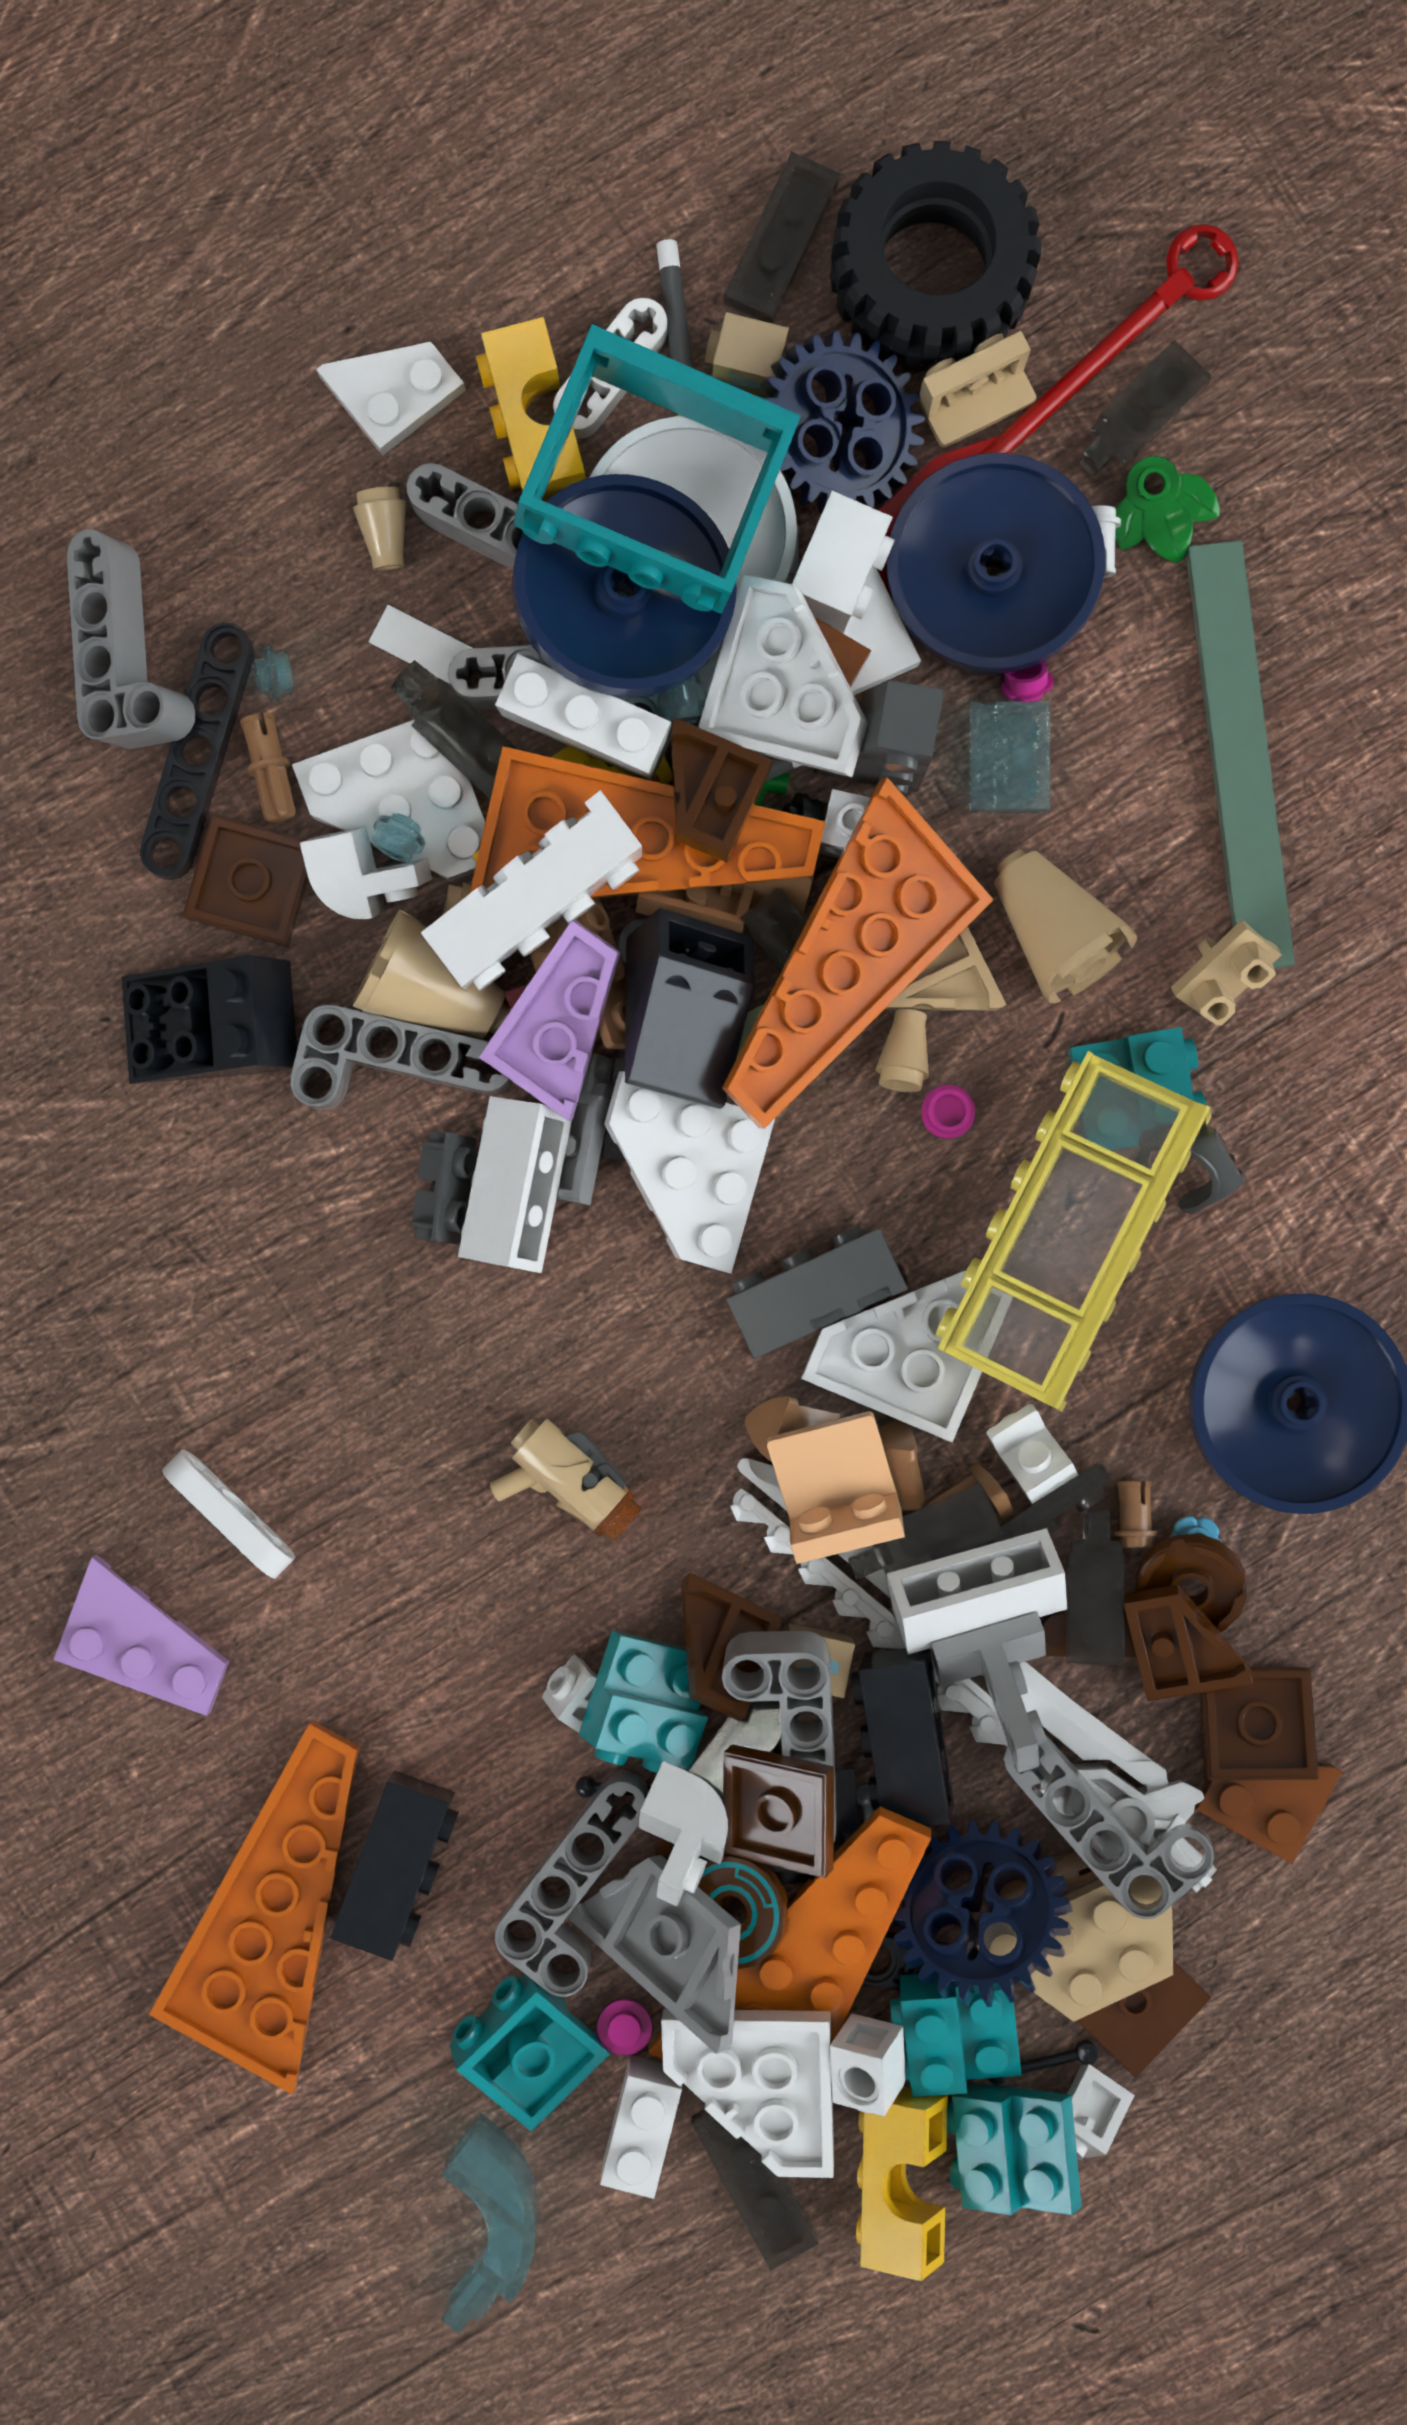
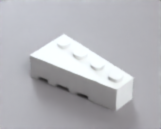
[421,790,642,991]

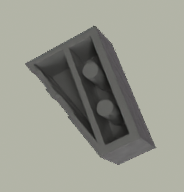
[813,680,944,797]
[726,1225,908,1359]

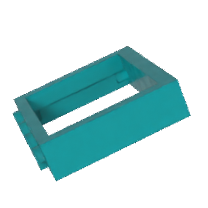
[513,324,801,614]

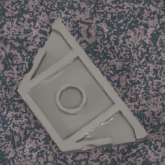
[567,1855,741,2054]

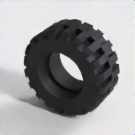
[830,141,1042,372]

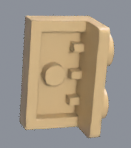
[918,331,1036,448]

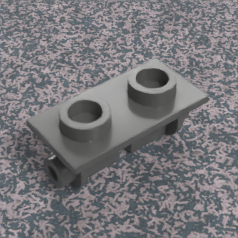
[411,1131,477,1245]

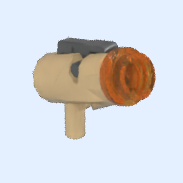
[490,1418,642,1541]

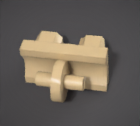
[1171,920,1282,1026]

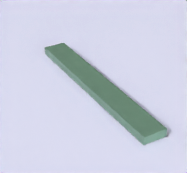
[1186,540,1295,969]

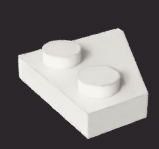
[316,342,466,456]

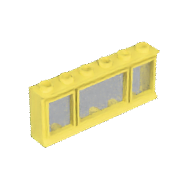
[936,1051,1212,1412]

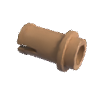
[1114,1481,1157,1547]

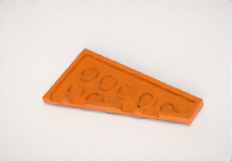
[469,746,826,898]
[722,777,994,1129]
[149,1720,360,2095]
[647,1806,931,2060]

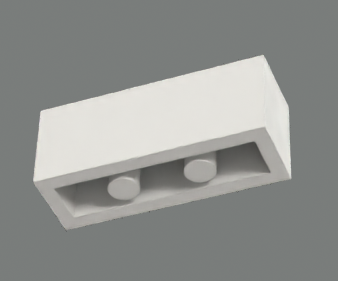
[495,654,672,781]
[458,1096,572,1273]
[887,1528,1067,1655]

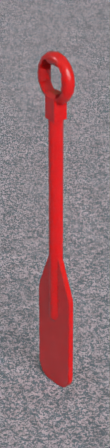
[877,224,1239,597]

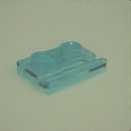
[970,701,1050,813]

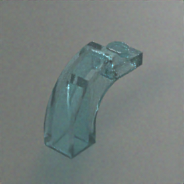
[441,2112,539,2334]

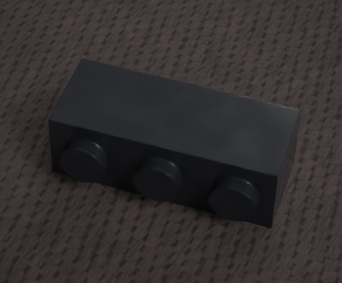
[852,1648,954,1826]
[330,1770,459,1961]

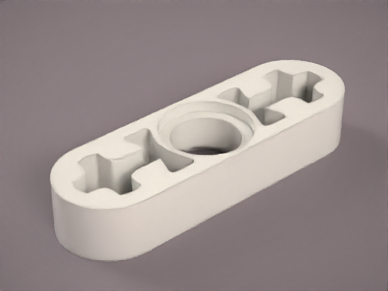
[553,298,668,439]
[162,1449,295,1579]

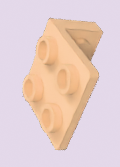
[767,1411,905,1564]

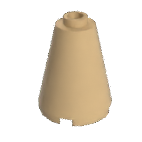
[994,850,1137,1004]
[352,909,510,1040]

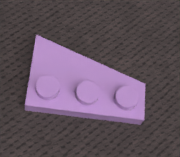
[479,920,621,1121]
[54,1555,230,1716]

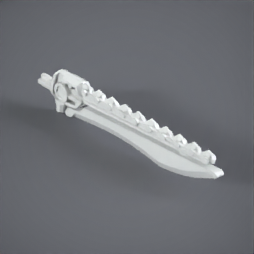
[730,1458,1217,1893]

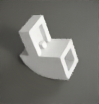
[300,826,432,919]
[639,1761,728,1906]

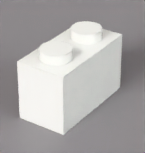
[792,491,895,633]
[600,2055,682,2199]

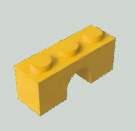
[475,317,586,501]
[856,2086,948,2281]

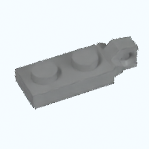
[556,1053,613,1205]

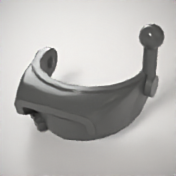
[1133,1122,1245,1214]

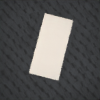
[368,605,473,684]

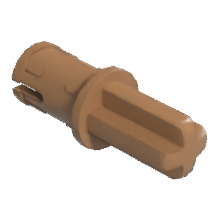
[240,712,296,823]

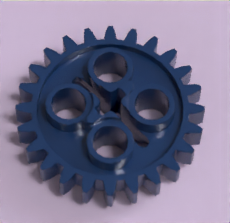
[760,331,925,514]
[892,1820,1073,2007]

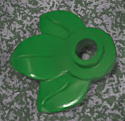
[1115,456,1220,563]

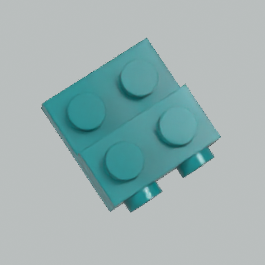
[1068,1027,1207,1151]
[579,1630,708,1773]
[449,1973,610,2131]
[890,1974,1022,2097]
[947,2082,1082,2215]

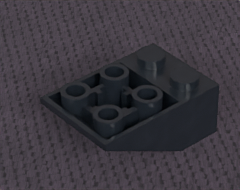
[625,908,754,1109]
[122,955,297,1084]

